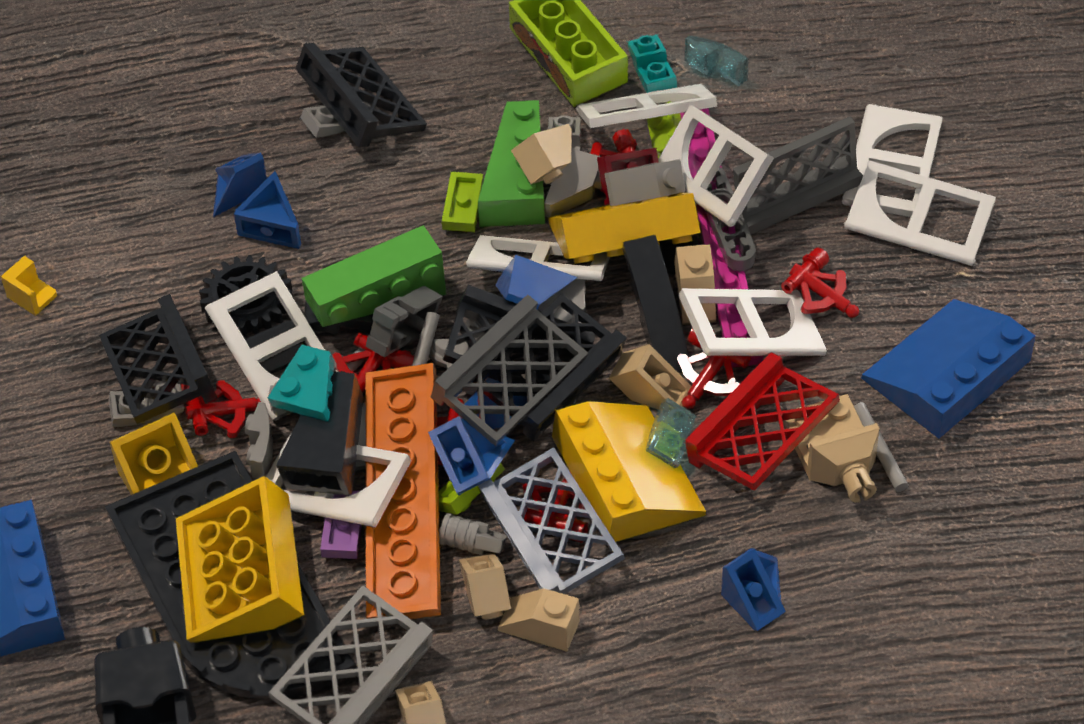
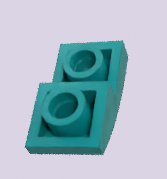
[627,35,677,93]

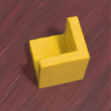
[1,256,57,316]

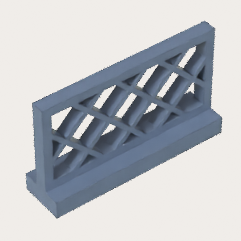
[478,447,625,594]

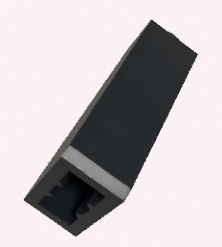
[276,371,364,496]

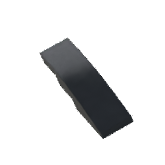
[622,235,689,374]

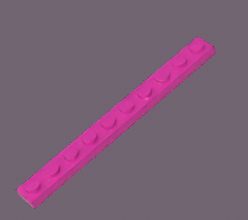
[680,108,763,368]

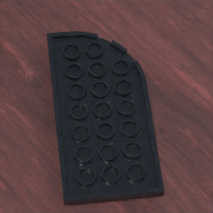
[105,450,356,699]

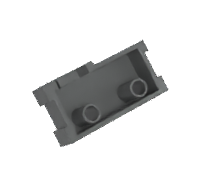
[366,286,443,357]

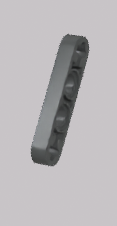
[697,167,756,271]

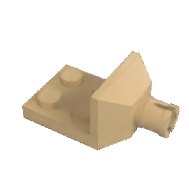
[783,394,880,502]

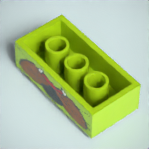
[509,0,628,107]

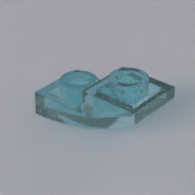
[685,36,749,86]
[646,398,697,469]

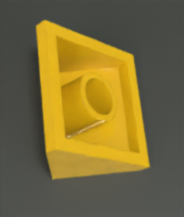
[109,413,198,495]

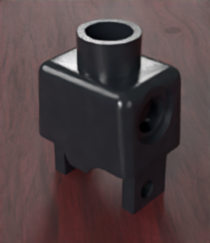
[94,627,197,724]

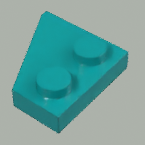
[267,345,335,421]

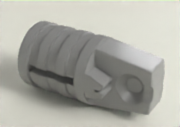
[439,513,507,555]

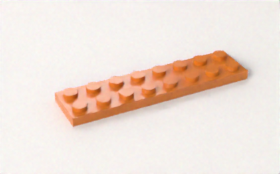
[366,363,441,619]

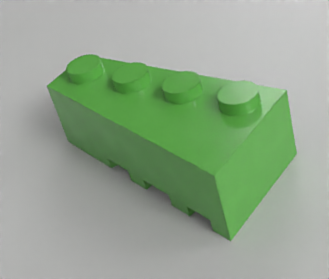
[478,100,545,227]
[302,225,446,327]

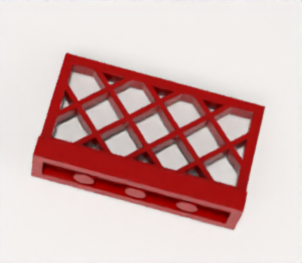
[685,352,840,491]

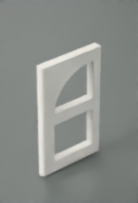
[576,84,717,128]
[658,104,774,227]
[842,104,943,217]
[844,160,996,266]
[466,235,610,281]
[205,271,337,421]
[678,288,827,356]
[266,433,412,527]

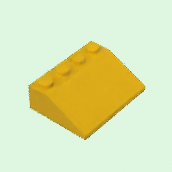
[548,192,701,264]
[552,401,706,542]
[176,476,304,643]

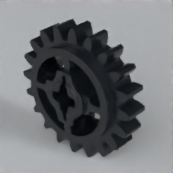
[199,255,293,337]

